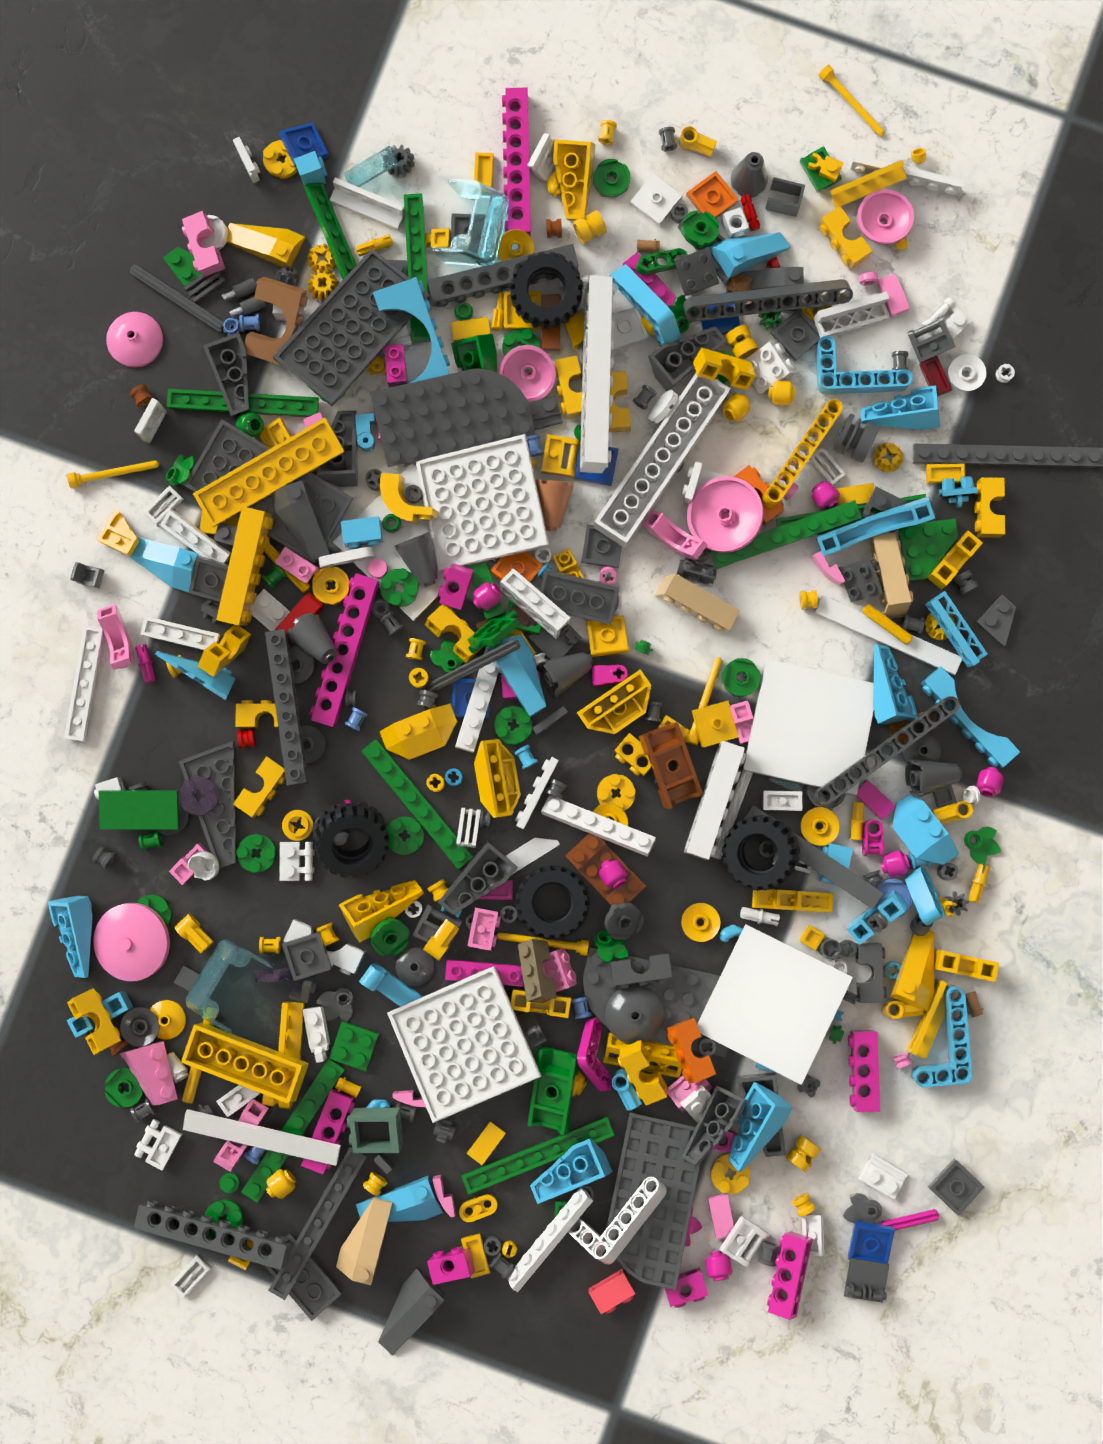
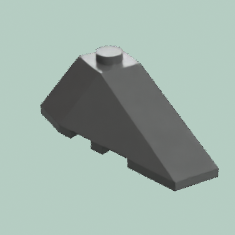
[648,326,727,391]
[203,333,249,416]
[317,410,358,487]
[270,480,330,561]
[438,840,518,915]
[682,1085,747,1166]
[378,1268,446,1356]

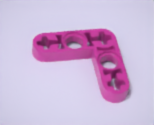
[577,1018,613,1091]

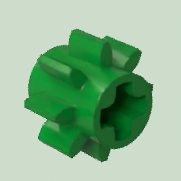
[758,311,782,330]

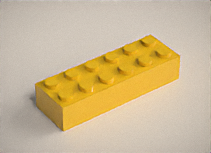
[216,506,274,626]
[181,1023,309,1104]

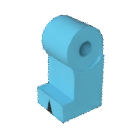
[355,413,376,452]

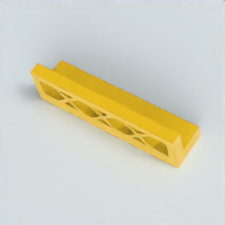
[829,160,907,208]
[906,979,955,1060]
[278,1001,305,1060]
[603,1032,682,1078]

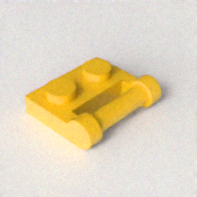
[541,434,581,478]

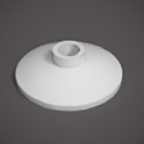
[948,354,986,391]

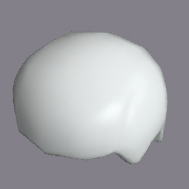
[187,851,219,881]

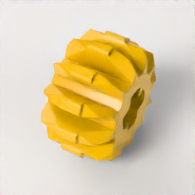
[307,269,339,302]

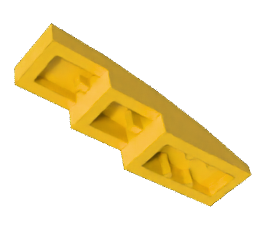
[752,889,833,913]

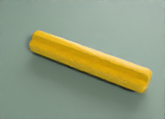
[862,604,913,645]

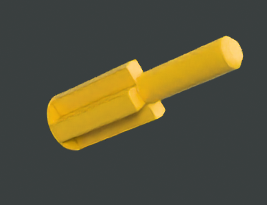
[491,292,504,331]

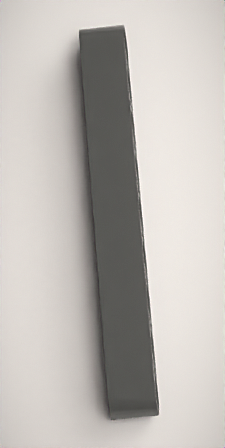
[683,279,853,321]
[814,696,960,805]

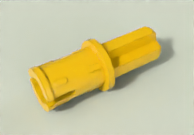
[356,234,393,256]
[849,802,865,840]
[968,864,990,903]

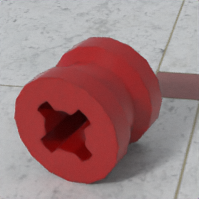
[237,728,256,749]

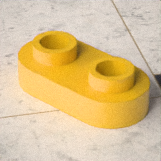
[459,1194,498,1222]

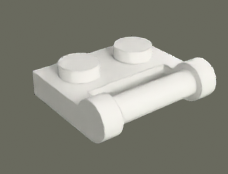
[921,298,972,340]
[719,1216,770,1268]

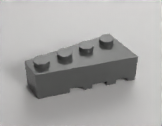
[736,1072,786,1157]

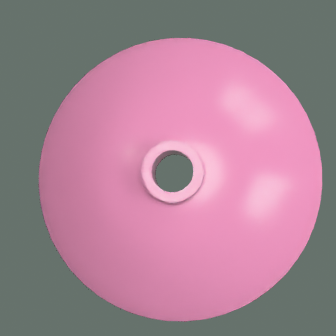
[857,190,914,244]
[106,312,163,368]
[499,345,556,402]

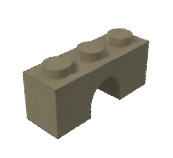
[518,939,557,1003]

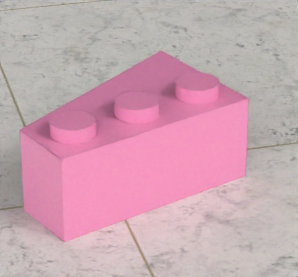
[119,1041,178,1105]

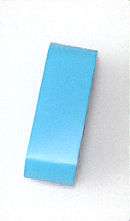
[905,867,945,926]

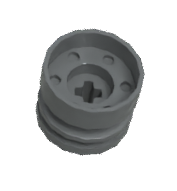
[833,413,880,463]

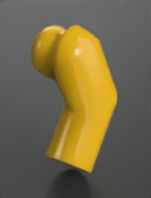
[547,170,561,197]

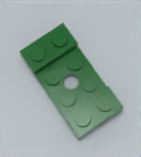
[527,1046,579,1135]

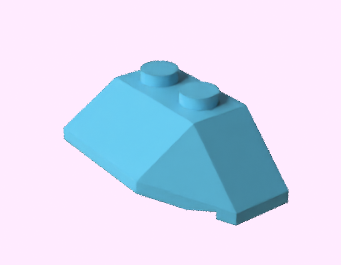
[892,794,959,865]

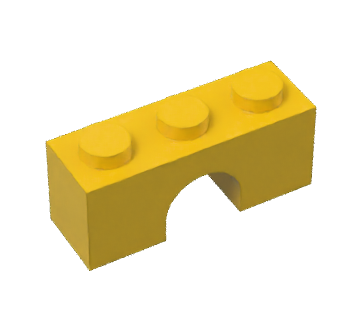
[819,206,872,269]
[693,347,756,390]
[555,355,582,419]
[609,371,631,433]
[974,478,1005,538]
[927,531,983,590]
[425,604,482,663]
[198,625,251,677]
[235,700,278,728]
[233,756,286,818]
[934,950,999,982]
[67,988,121,1055]
[511,988,571,1018]
[618,1040,668,1105]

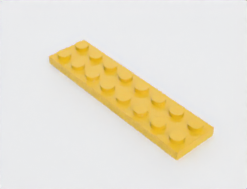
[193,418,345,527]

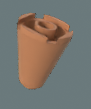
[536,479,574,531]

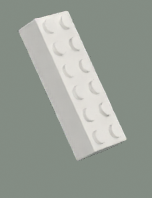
[684,741,746,860]

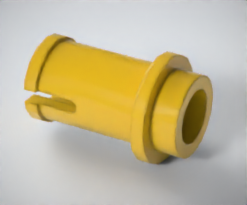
[335,1077,361,1098]

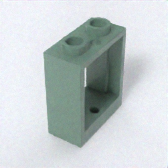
[347,1108,403,1153]

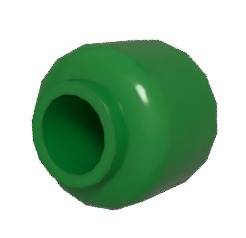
[236,413,264,438]

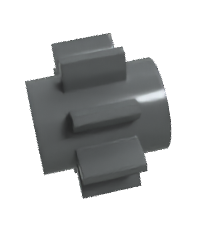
[275,266,300,286]
[945,891,969,916]
[433,1118,456,1144]

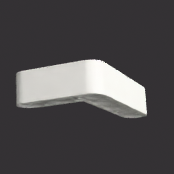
[568,1177,666,1264]

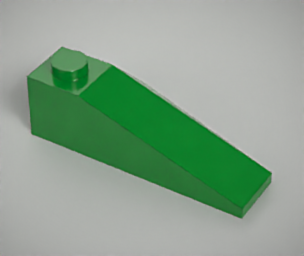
[451,334,497,373]

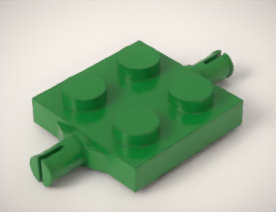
[467,609,520,653]

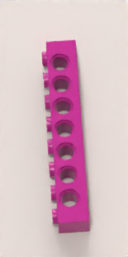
[502,87,531,237]
[310,573,380,728]

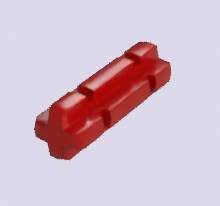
[741,194,760,231]

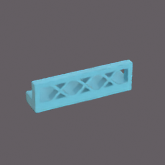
[925,591,987,667]

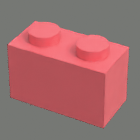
[589,1268,635,1314]

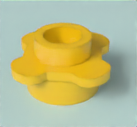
[368,356,386,375]

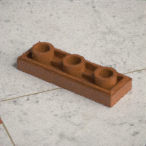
[542,294,560,351]

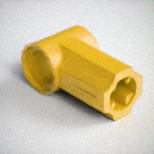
[679,126,717,158]
[931,801,973,824]
[174,913,214,953]
[423,919,460,961]
[882,1000,924,1019]

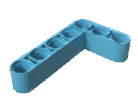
[609,264,681,346]
[816,335,913,394]
[359,963,423,1007]
[911,985,972,1087]

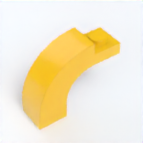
[380,473,438,525]

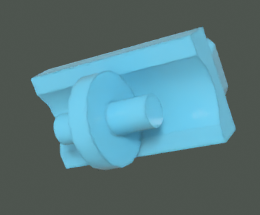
[939,476,978,508]

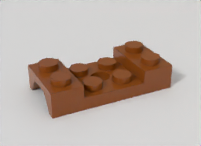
[639,722,703,809]
[565,833,646,906]

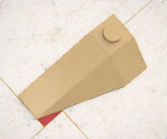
[336,1197,393,1285]

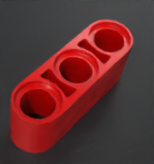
[274,593,324,645]

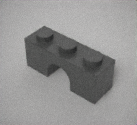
[855,943,887,1003]
[610,953,672,989]

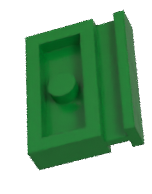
[799,146,842,193]

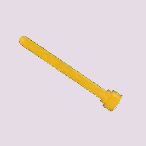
[818,65,885,136]
[67,461,159,489]
[684,657,722,746]
[497,932,589,956]

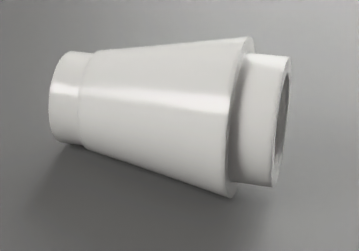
[167,1052,189,1083]

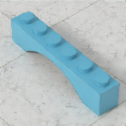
[817,496,935,556]
[920,666,1020,769]

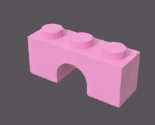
[182,211,225,277]

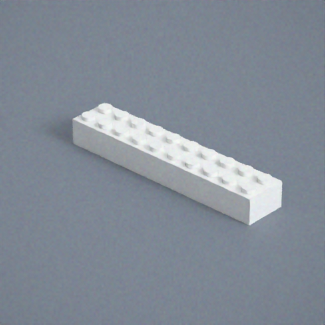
[580,275,616,473]
[593,373,730,548]

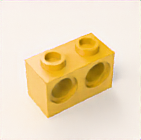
[614,733,651,776]

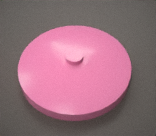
[687,476,764,553]
[93,903,170,981]

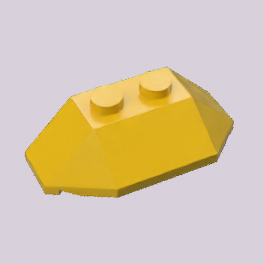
[577,669,651,734]
[380,704,458,760]
[474,739,521,818]

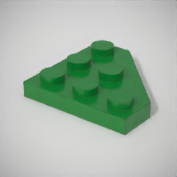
[898,519,958,582]

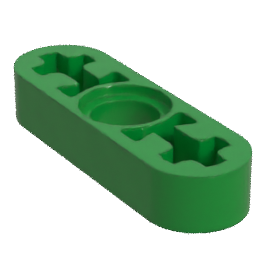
[636,248,688,275]

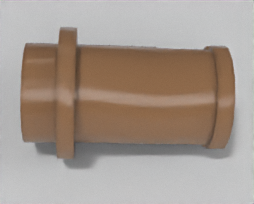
[637,239,660,253]
[965,991,984,1017]

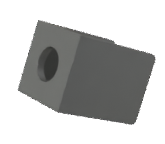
[765,177,805,217]

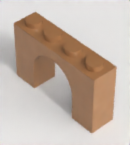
[244,277,308,365]

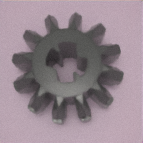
[383,144,415,178]

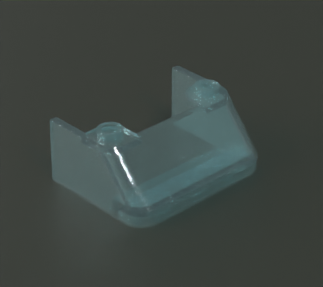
[432,179,509,266]
[186,939,274,1033]

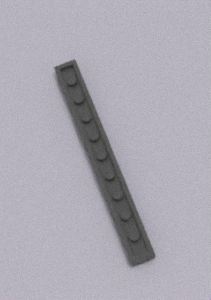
[913,443,1103,468]

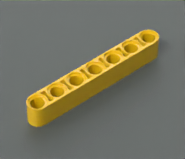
[762,399,843,508]

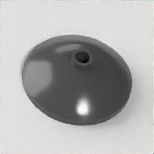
[605,985,664,1044]

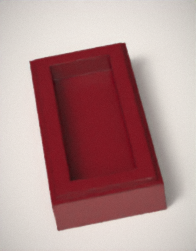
[919,356,952,397]

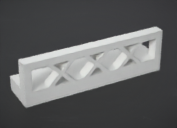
[330,178,405,231]
[813,292,890,338]
[500,569,571,639]

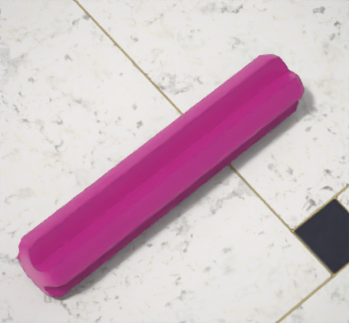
[881,1209,939,1231]

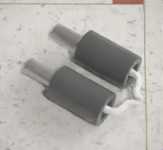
[222,277,266,318]

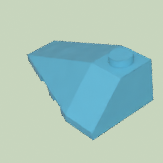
[710,232,790,278]
[861,385,940,430]
[128,537,200,593]
[488,635,546,717]
[873,644,918,725]
[155,651,235,700]
[48,896,92,978]
[728,1082,793,1172]
[530,1138,613,1204]
[356,1175,443,1222]

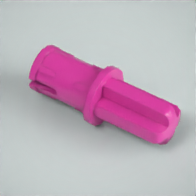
[135,644,155,683]

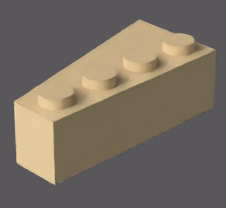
[870,532,913,619]
[654,574,740,633]

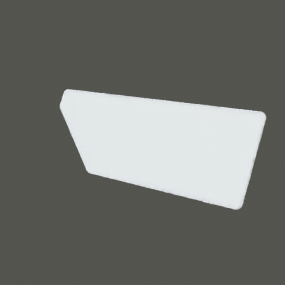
[506,838,560,874]

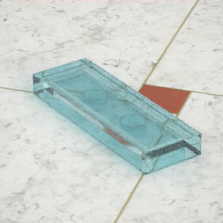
[344,146,399,187]

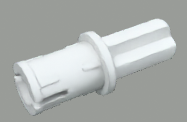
[740,907,780,926]

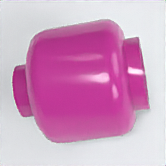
[811,482,840,510]
[473,582,502,611]
[976,767,1004,797]
[881,850,911,878]
[599,859,628,889]
[705,1251,733,1281]

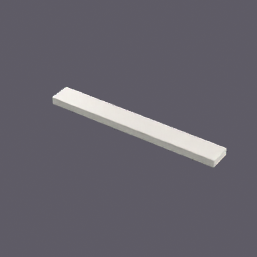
[814,596,962,676]
[183,1109,341,1166]

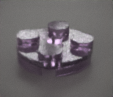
[179,776,219,815]
[254,967,293,982]

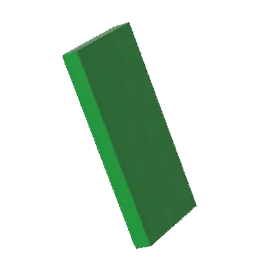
[99,790,179,830]

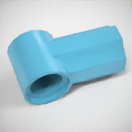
[612,1069,643,1111]

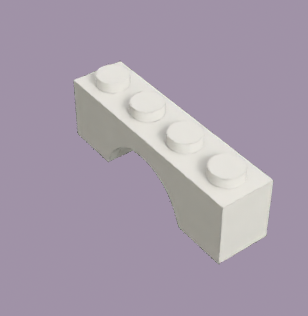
[284,919,366,975]

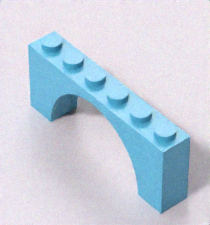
[373,277,453,383]

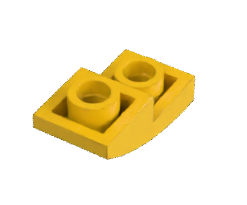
[836,483,875,507]
[552,548,584,578]

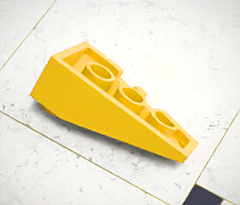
[226,223,305,268]
[339,880,424,943]
[890,930,934,1012]

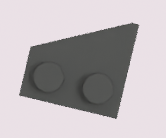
[975,594,1016,647]

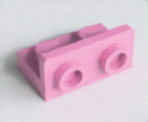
[275,547,320,583]
[467,907,501,951]
[542,948,577,992]
[667,1075,713,1112]

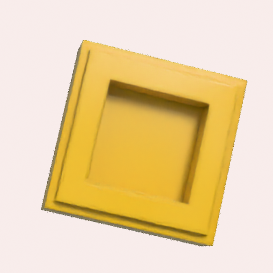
[799,924,826,951]

